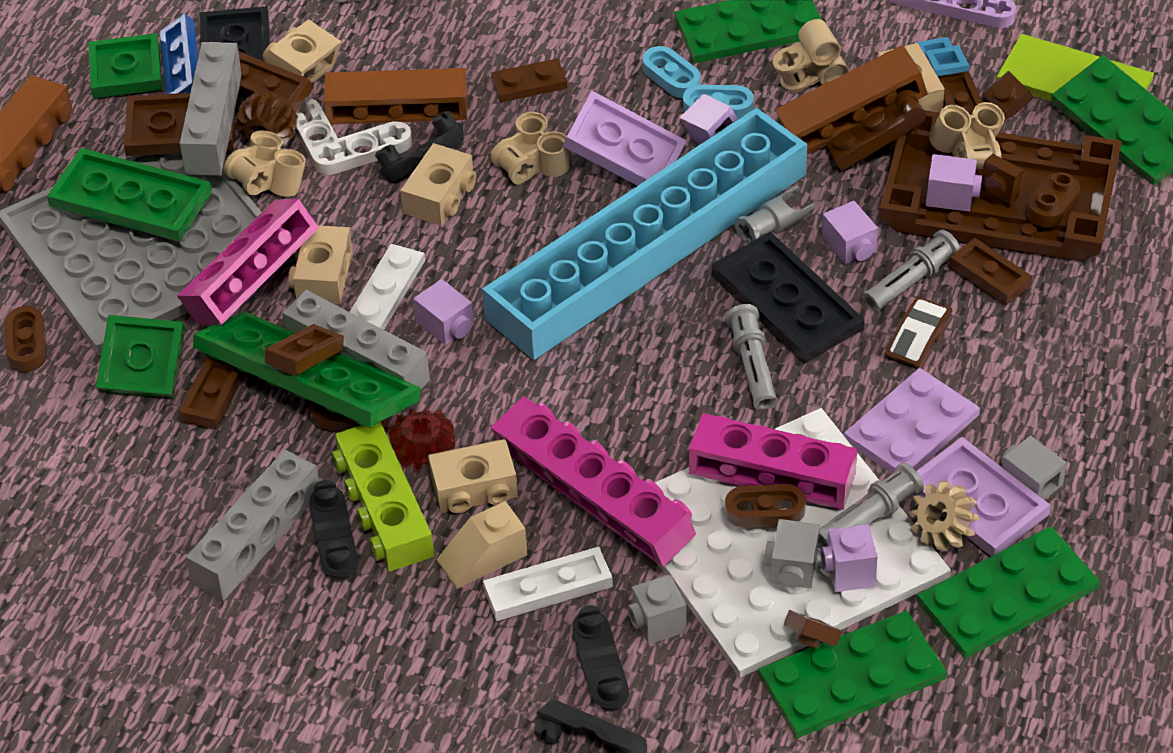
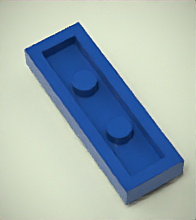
[160,14,198,94]

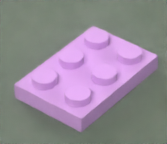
[562,91,686,186]
[844,368,980,474]
[917,437,1050,556]

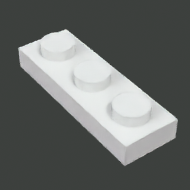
[350,244,425,330]
[483,547,613,621]

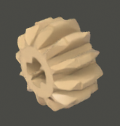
[907,481,980,551]

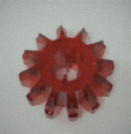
[389,405,456,473]

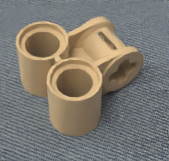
[773,19,849,93]
[929,102,1005,170]
[490,112,570,185]
[224,130,306,197]

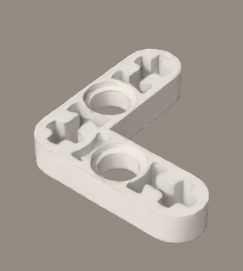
[295,98,412,175]

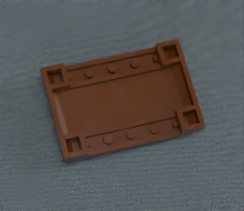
[879,110,1122,261]

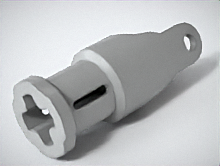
[735,186,816,244]

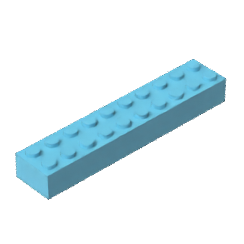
[482,107,807,360]

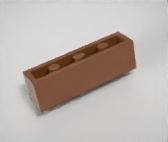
[775,45,928,155]
[324,68,468,125]
[0,75,72,195]

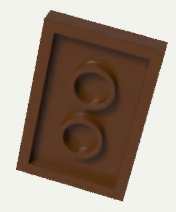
[124,93,235,156]

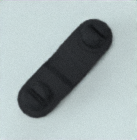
[375,111,464,182]
[309,480,358,580]
[572,605,629,711]
[534,699,647,753]

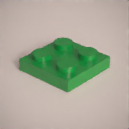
[88,33,163,98]
[96,315,186,399]

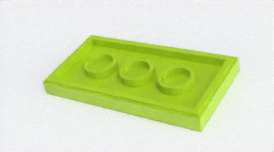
[996,33,1154,101]

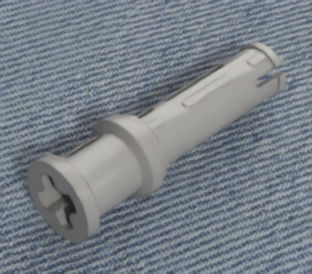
[861,230,960,313]
[725,304,778,410]
[818,462,924,550]

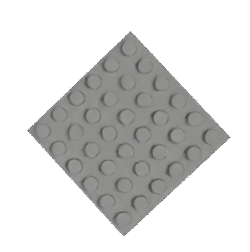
[0,153,296,356]

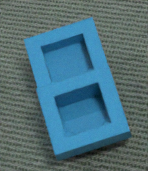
[914,37,969,76]

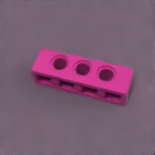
[177,199,319,325]
[689,413,858,510]

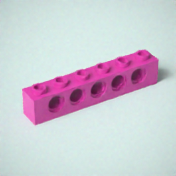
[491,396,696,567]

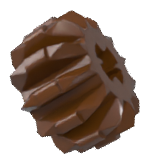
[235,91,298,146]

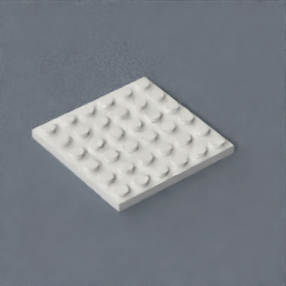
[650,408,951,678]

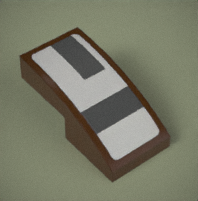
[884,296,953,369]

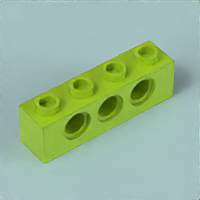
[331,422,435,572]

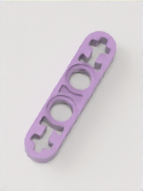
[889,0,1016,28]

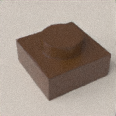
[982,71,1034,119]
[980,154,1023,204]
[783,610,842,648]

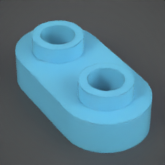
[643,46,701,98]
[683,84,754,119]

